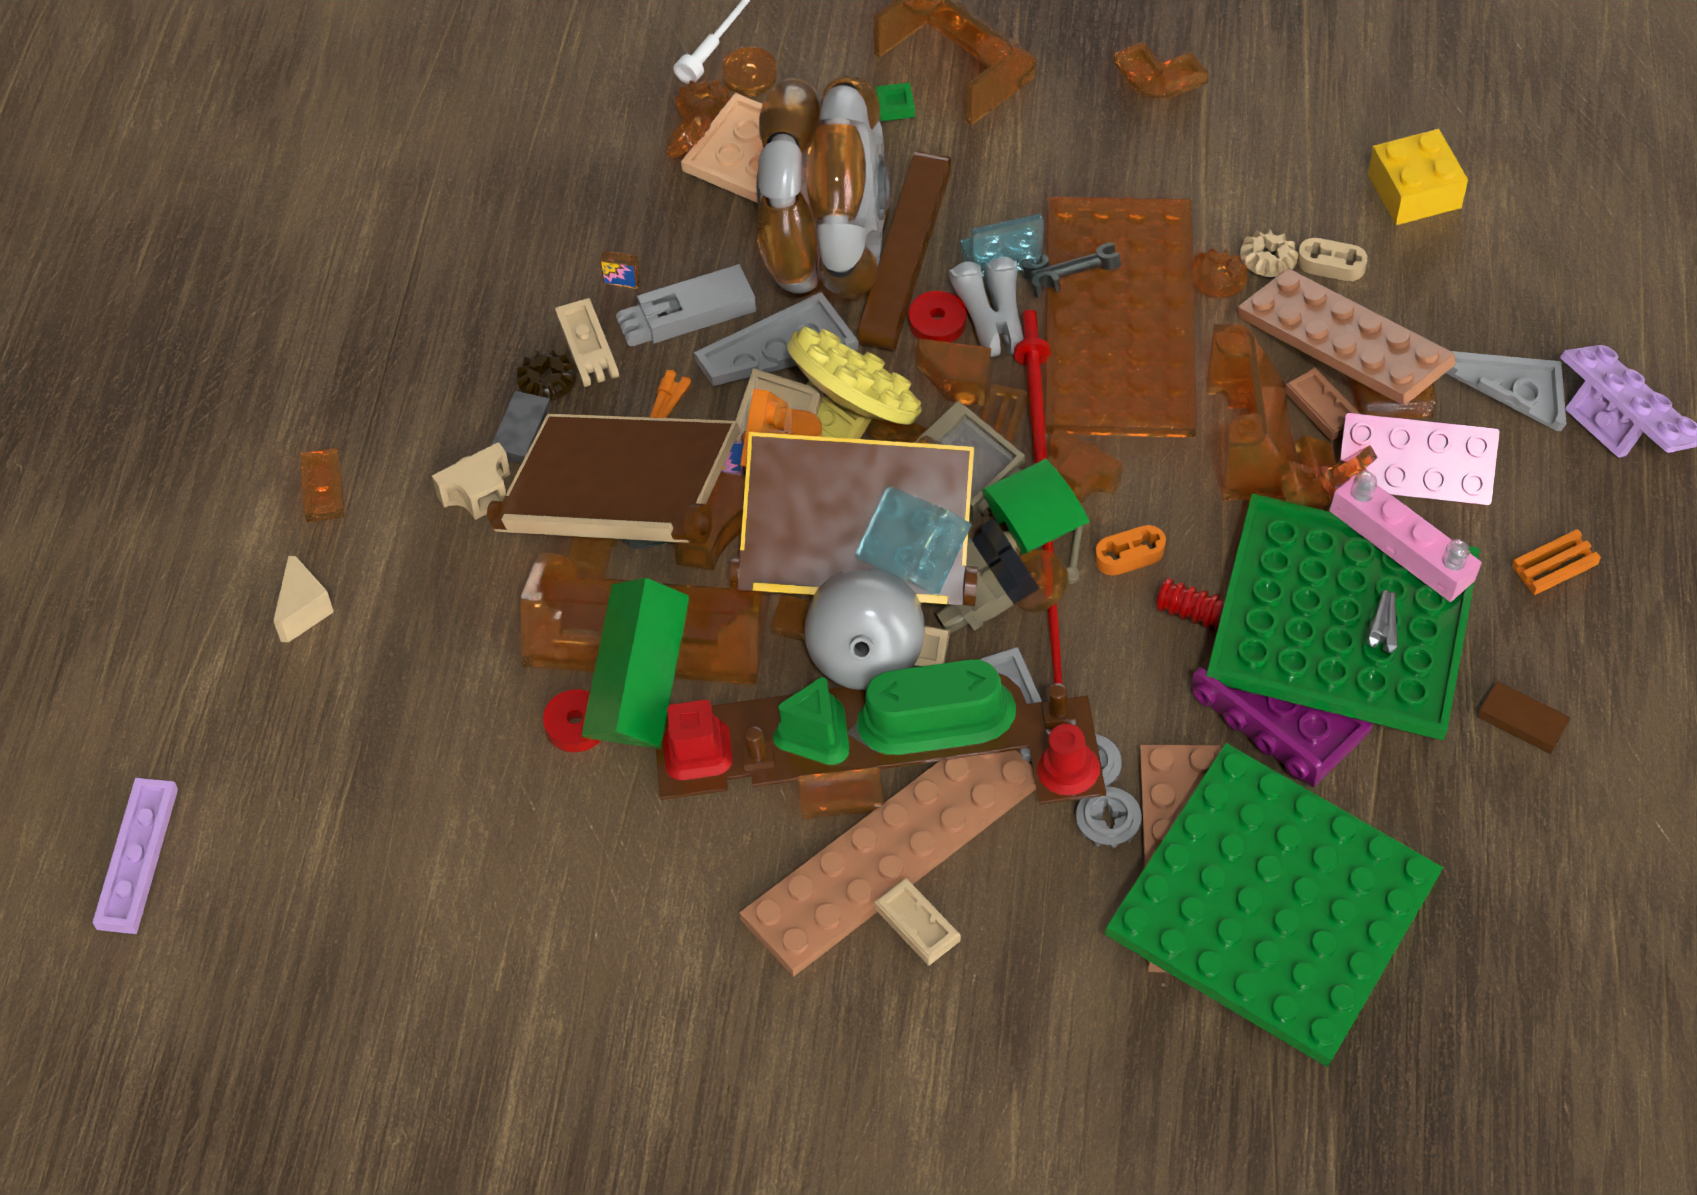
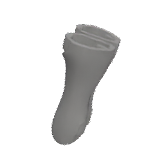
[949,257,1024,358]

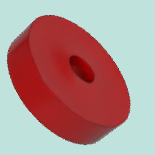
[908,291,967,345]
[543,689,601,752]

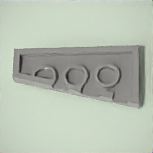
[694,292,859,386]

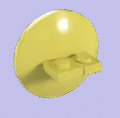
[786,326,921,439]

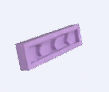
[92,778,178,934]

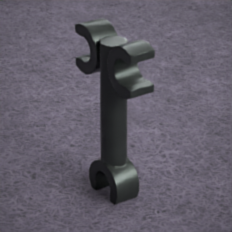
[1022,243,1122,298]

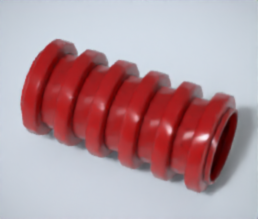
[1156,578,1226,631]

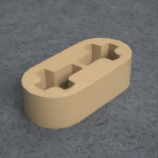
[1297,238,1367,281]

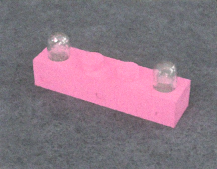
[1330,471,1482,602]

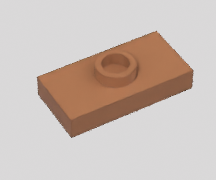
[1284,367,1360,441]

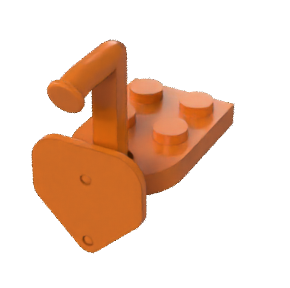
[740,388,822,468]

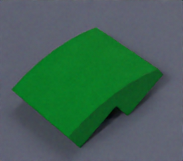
[981,459,1090,555]

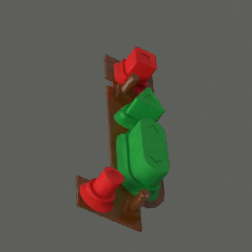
[656,660,1106,805]

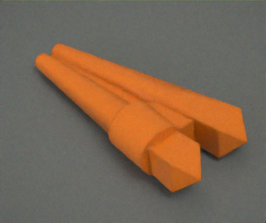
[650,370,692,418]

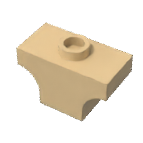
[432,442,510,520]

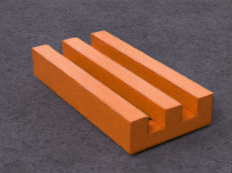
[1512,529,1601,595]

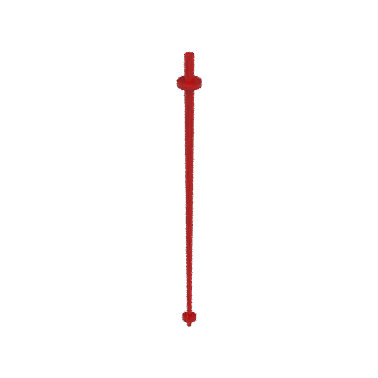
[1014,310,1063,684]

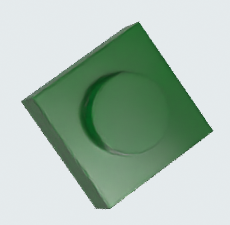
[876,82,915,121]

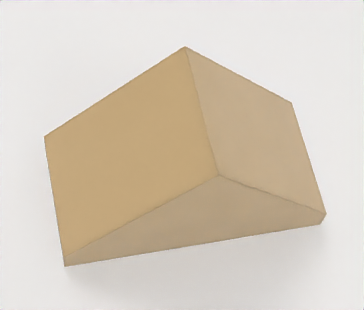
[273,556,334,642]

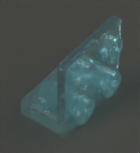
[960,214,1044,279]
[855,486,972,596]

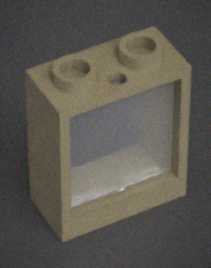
[914,401,1025,523]

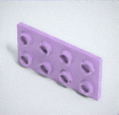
[1560,345,1697,458]

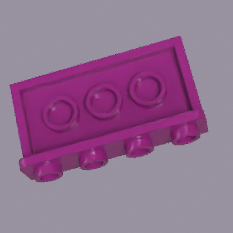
[1190,668,1373,788]

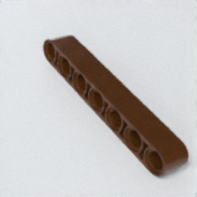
[858,151,951,351]

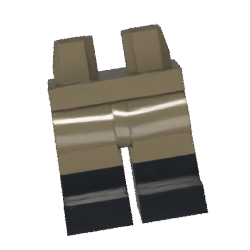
[931,518,1040,634]

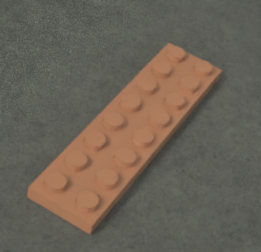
[739,750,1036,977]

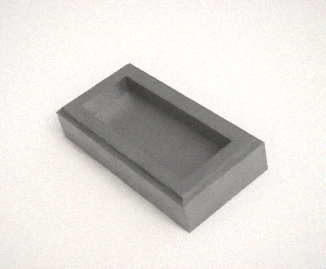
[491,391,551,463]

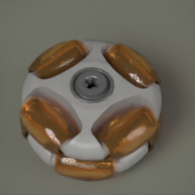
[756,75,890,299]

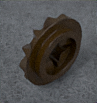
[517,349,576,401]

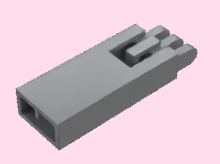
[616,264,756,346]

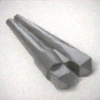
[1365,590,1397,653]

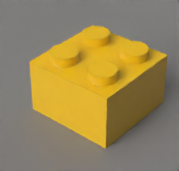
[1368,129,1468,225]

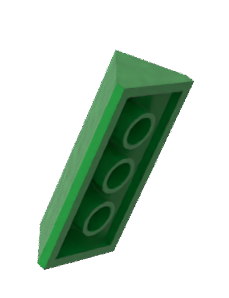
[581,578,690,749]

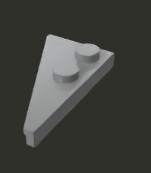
[1446,351,1566,431]

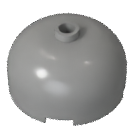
[804,568,925,691]

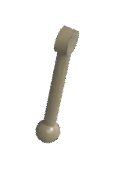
[1064,524,1086,584]

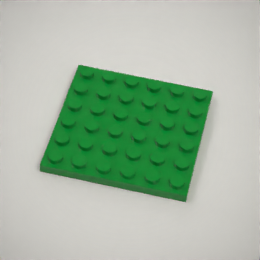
[1206,493,1480,741]
[1104,743,1444,1068]

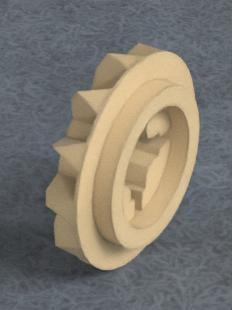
[1240,229,1299,277]

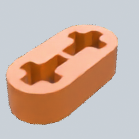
[1095,525,1166,576]

